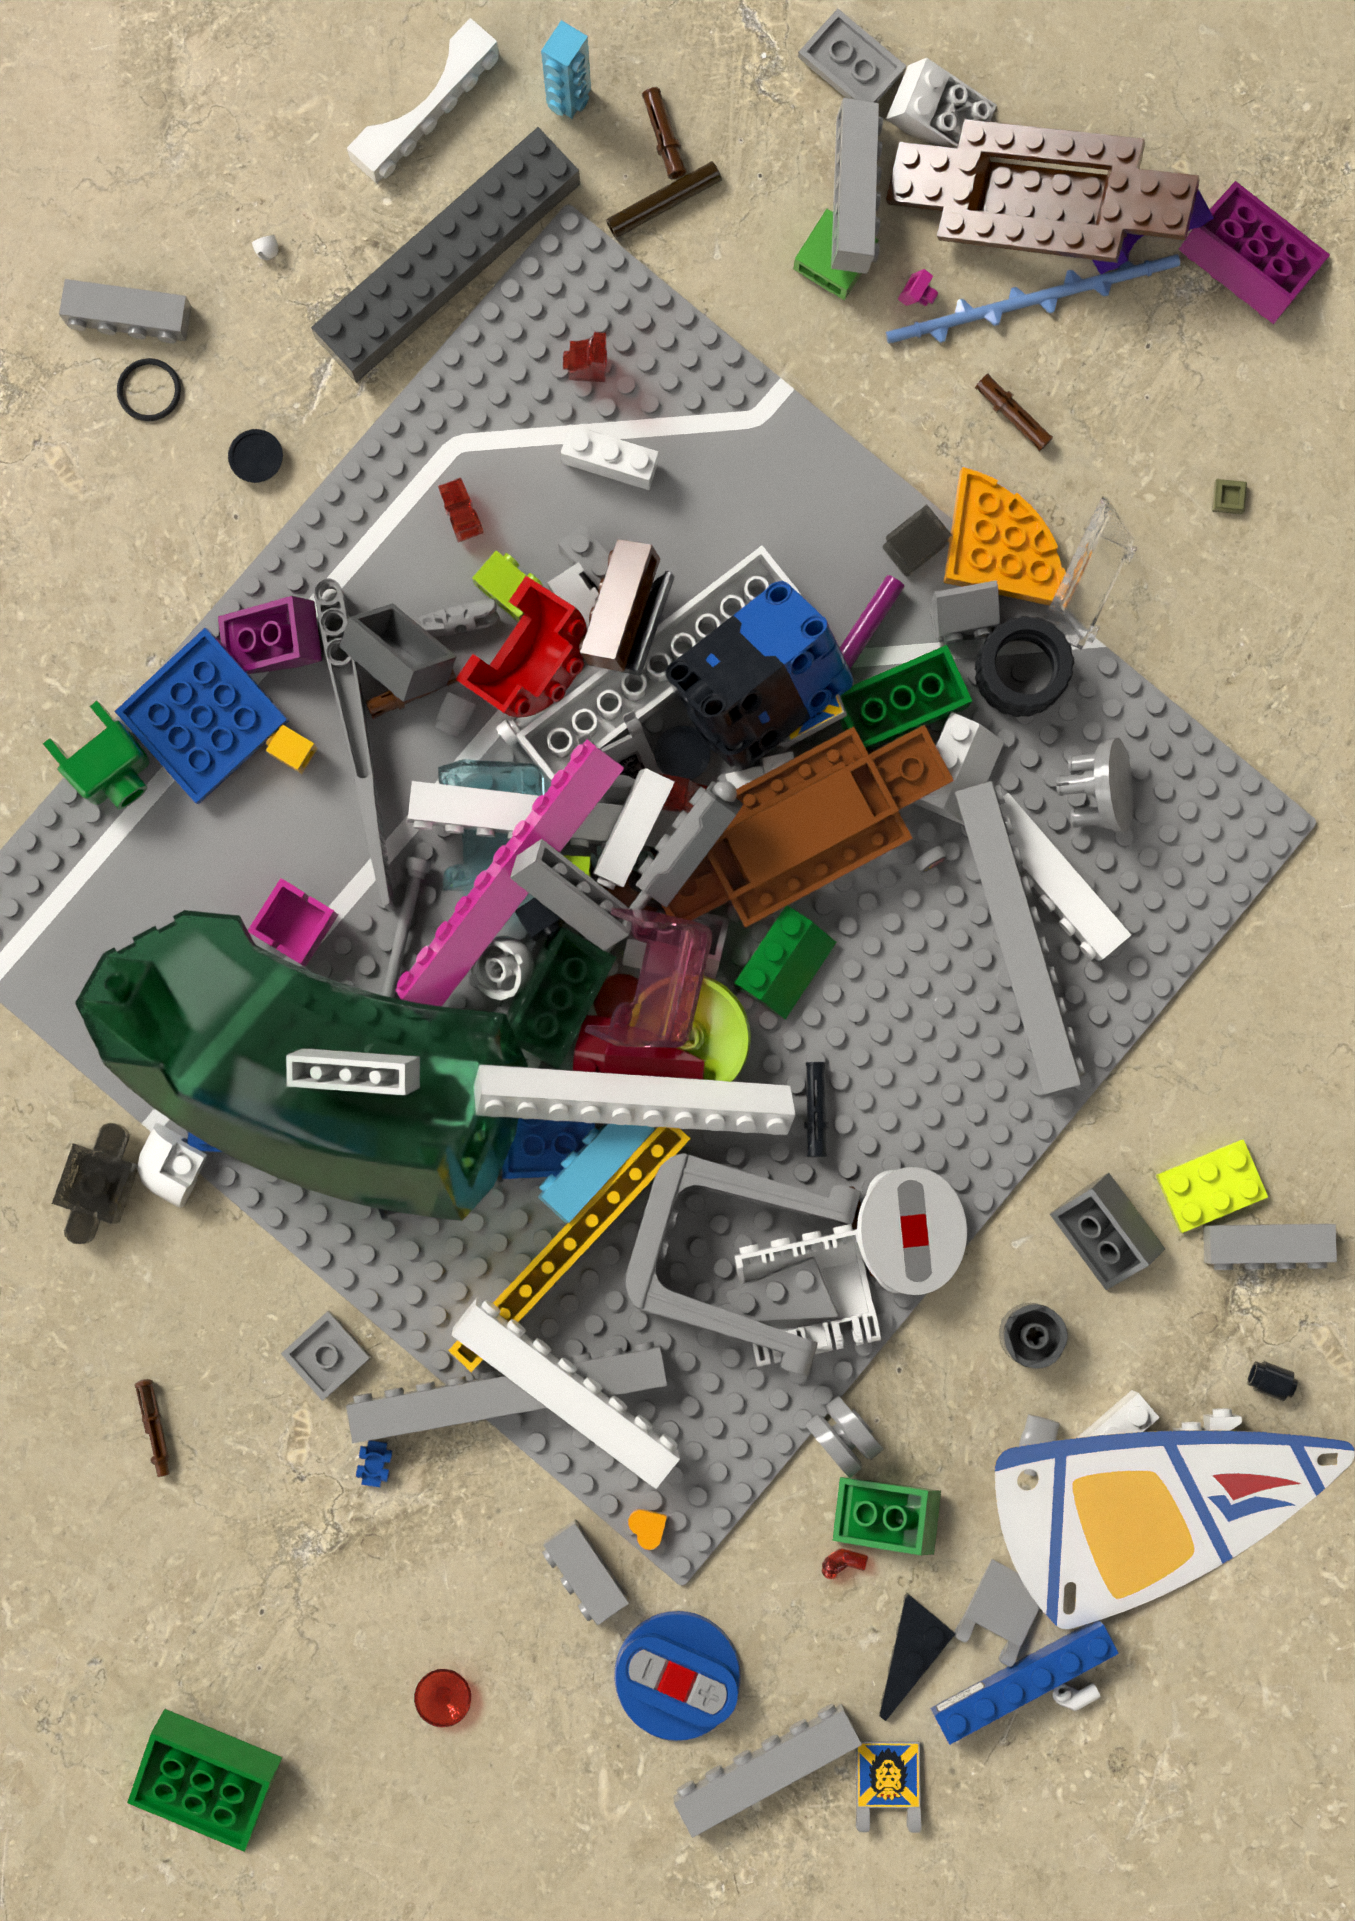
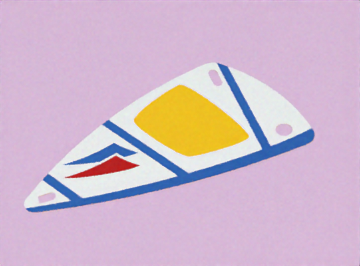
[995,1430,1355,1629]

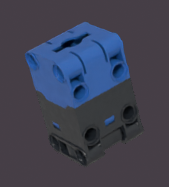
[665,581,854,771]

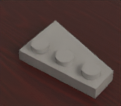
[726,1256,838,1321]

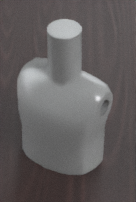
[1019,1414,1060,1477]

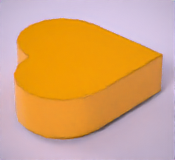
[628,1509,667,1550]

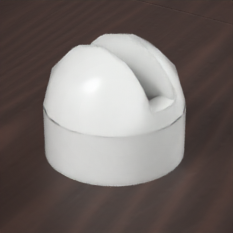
[252,235,278,261]

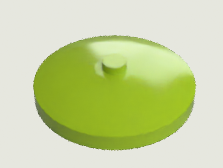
[626,973,751,1082]

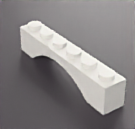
[347,18,499,184]

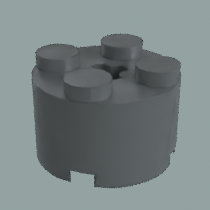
[999,1303,1068,1369]

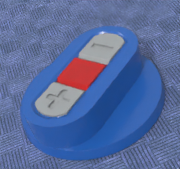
[614,1611,741,1741]

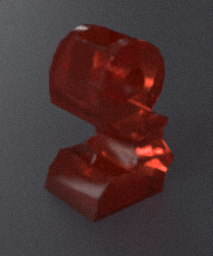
[438,477,484,543]

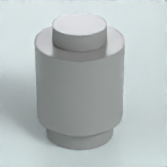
[435,689,476,738]

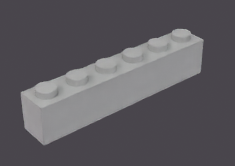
[831,98,883,274]
[674,1704,862,1838]

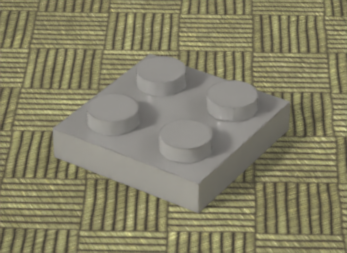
[281,1310,371,1401]

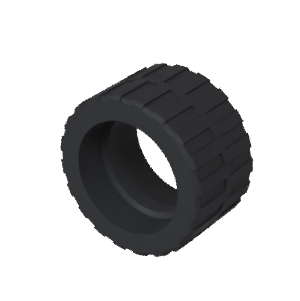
[974,616,1074,717]

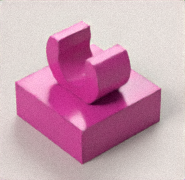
[898,269,939,306]

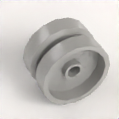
[805,1395,884,1478]

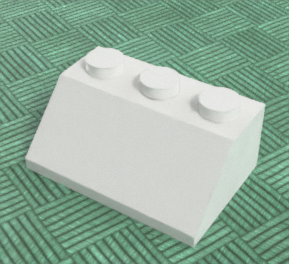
[913,712,1004,825]

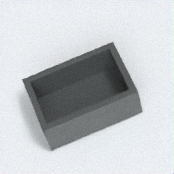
[340,603,457,701]

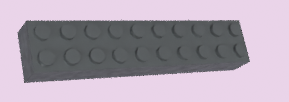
[311,127,580,383]

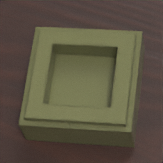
[1212,479,1247,514]

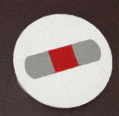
[857,1167,967,1295]

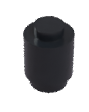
[1247,1361,1298,1401]

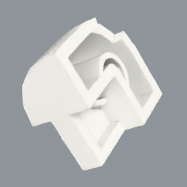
[137,1122,208,1208]

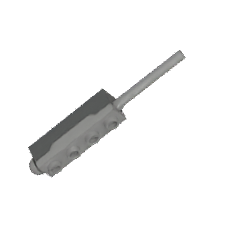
[589,781,744,968]

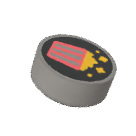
[915,846,948,873]

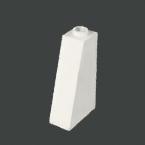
[592,768,674,890]

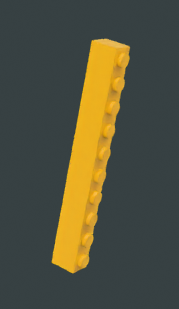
[448,1127,691,1372]

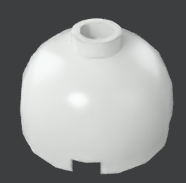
[470,935,534,1000]

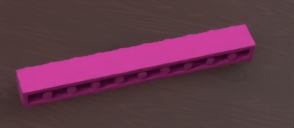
[395,739,624,1020]

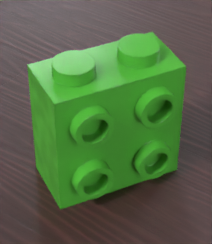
[793,209,879,301]

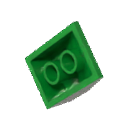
[832,1477,941,1556]

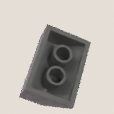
[1050,1173,1165,1290]

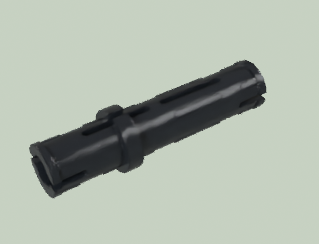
[804,1062,829,1157]

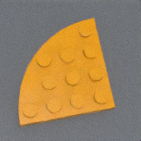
[944,467,1067,608]

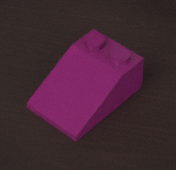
[218,596,322,674]

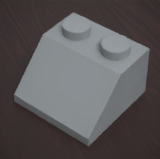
[929,580,1000,644]

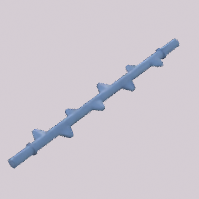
[886,254,1180,344]

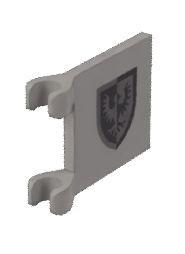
[577,711,662,779]

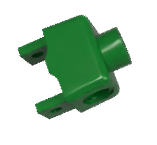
[43,701,149,810]

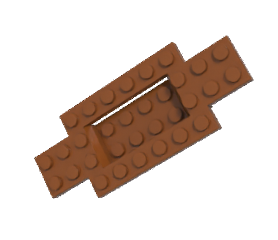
[661,725,954,929]

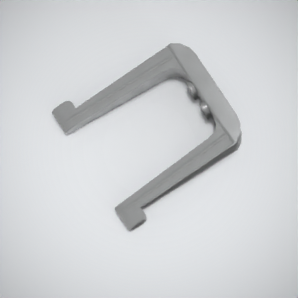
[625,1153,861,1377]

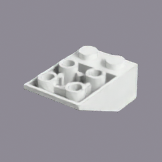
[886,58,997,148]

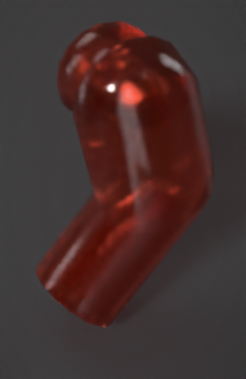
[821,1548,868,1579]

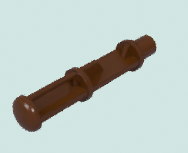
[134,1379,170,1477]

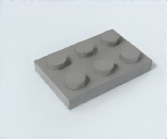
[798,9,906,103]

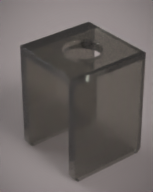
[882,504,952,577]

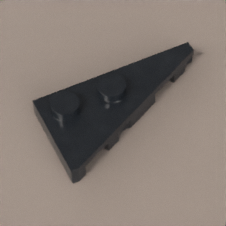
[582,571,675,676]
[879,1593,956,1721]

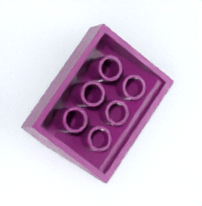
[1178,181,1330,324]

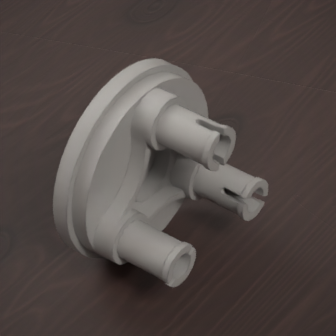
[1056,738,1133,832]

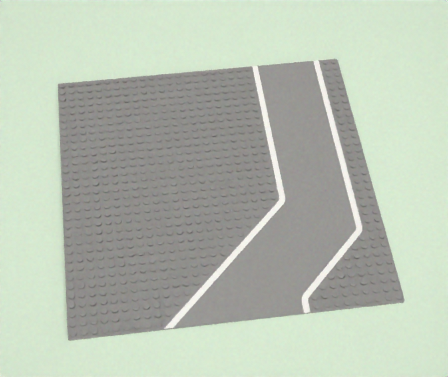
[0,205,1316,1586]

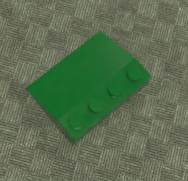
[127,1709,282,1852]

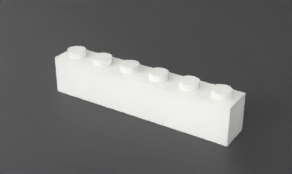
[1000,793,1131,962]

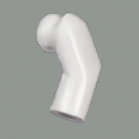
[1053,1683,1101,1711]

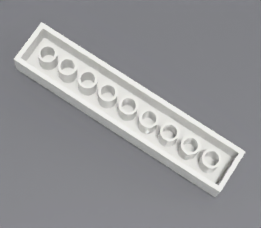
[516,546,801,783]

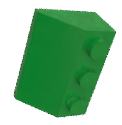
[733,905,837,1020]

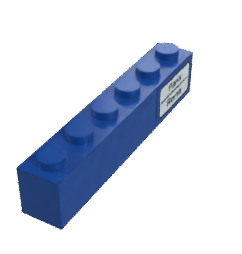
[930,1620,1119,1745]

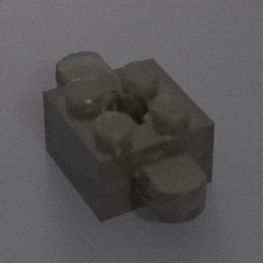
[52,1123,138,1244]

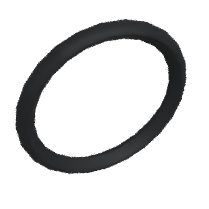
[117,358,181,421]

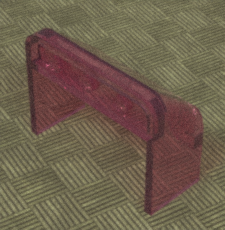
[585,908,712,1048]

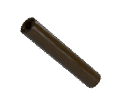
[606,161,722,238]

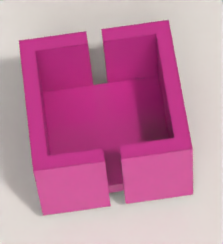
[247,878,339,967]

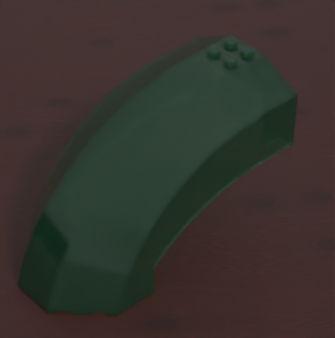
[75,910,528,1221]

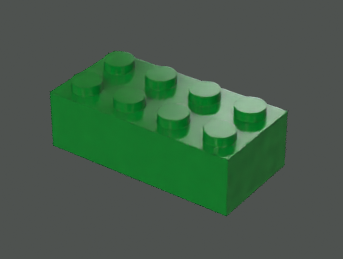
[839,645,972,752]

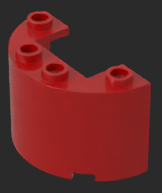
[455,576,587,718]

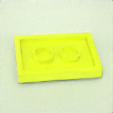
[1156,1139,1268,1233]

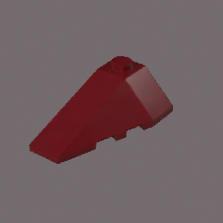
[573,1014,706,1080]

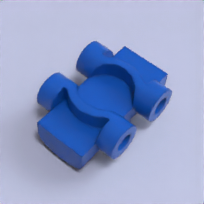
[356,1440,392,1487]

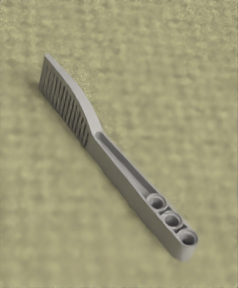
[314,578,396,912]

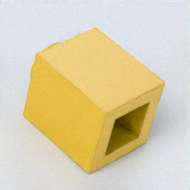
[266,724,318,774]

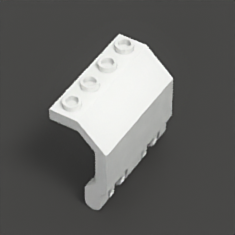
[734,1224,881,1367]

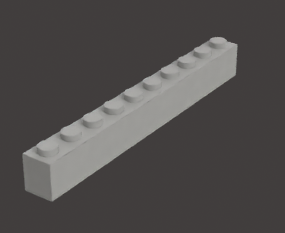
[955,781,1085,1095]
[346,1341,667,1444]

